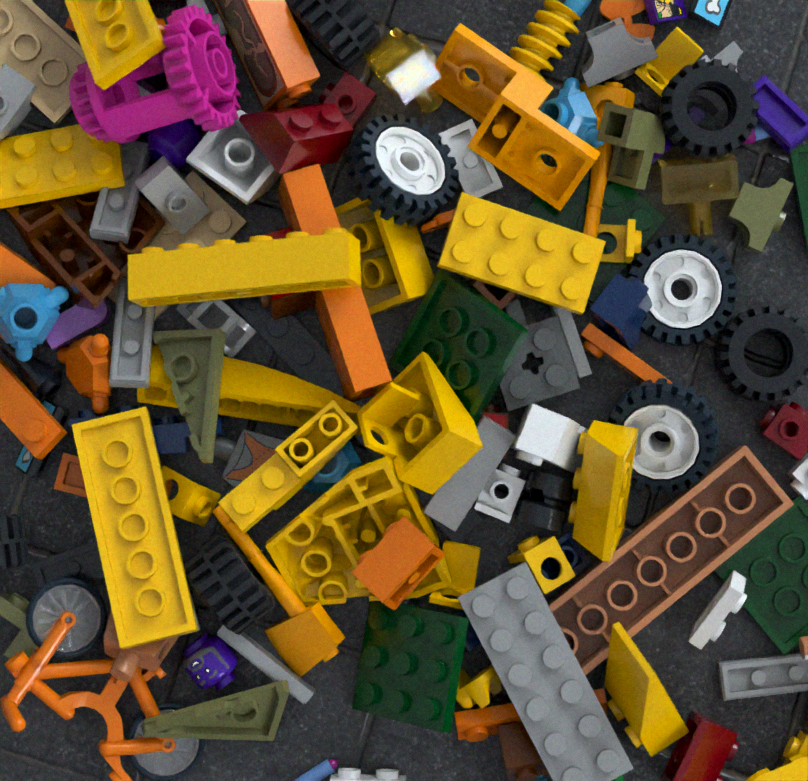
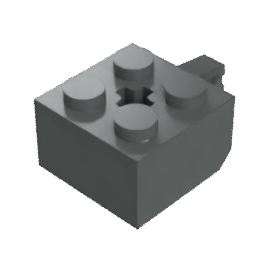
[498,299,580,412]

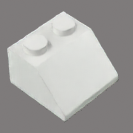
[186,110,282,205]

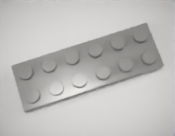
[457,562,634,781]

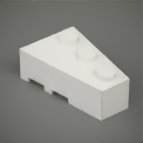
[510,404,588,473]

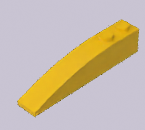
[137,345,362,436]

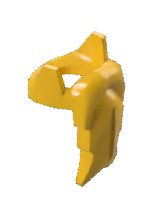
[456,664,502,709]

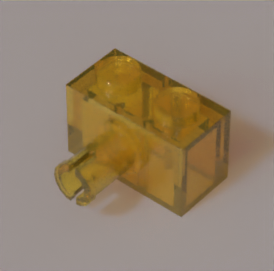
[364,27,443,113]
[657,154,740,236]

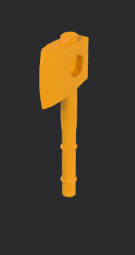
[580,82,635,238]
[212,505,346,677]

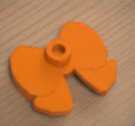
[599,0,655,40]
[421,209,455,234]

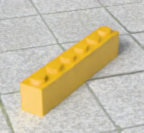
[128,228,361,307]

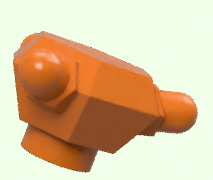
[57,334,113,414]

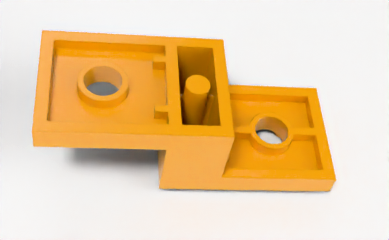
[423,23,600,211]

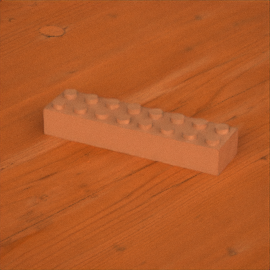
[547,445,794,675]

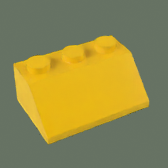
[334,197,434,316]
[568,420,638,562]

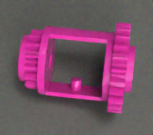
[69,4,241,144]

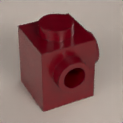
[318,72,377,132]
[757,402,808,460]

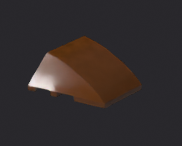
[6,191,165,310]

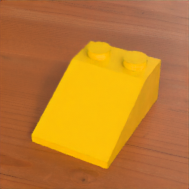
[390,351,483,495]
[604,621,689,757]

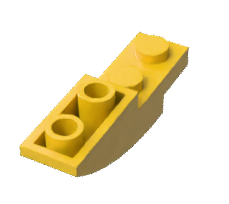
[218,399,359,534]

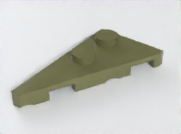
[152,328,226,463]
[142,680,290,741]

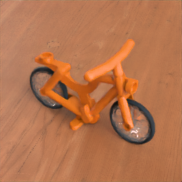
[0,577,205,781]

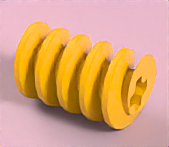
[509,0,581,81]

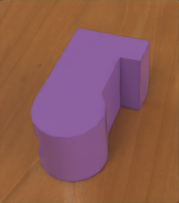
[46,298,111,351]

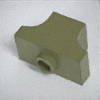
[723,178,794,255]

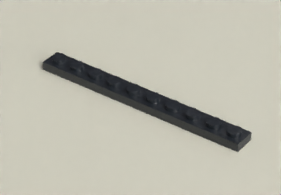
[227,296,483,543]

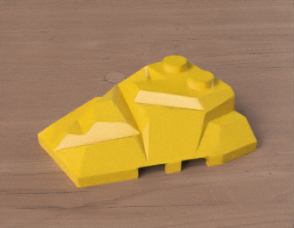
[265,456,452,606]

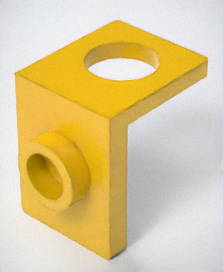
[635,27,704,97]
[597,219,642,264]
[357,382,419,459]
[162,466,221,527]
[507,534,575,594]
[429,540,481,610]

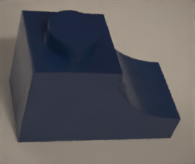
[590,273,653,352]

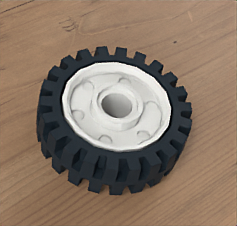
[345,113,459,226]
[625,234,738,346]
[607,378,720,494]

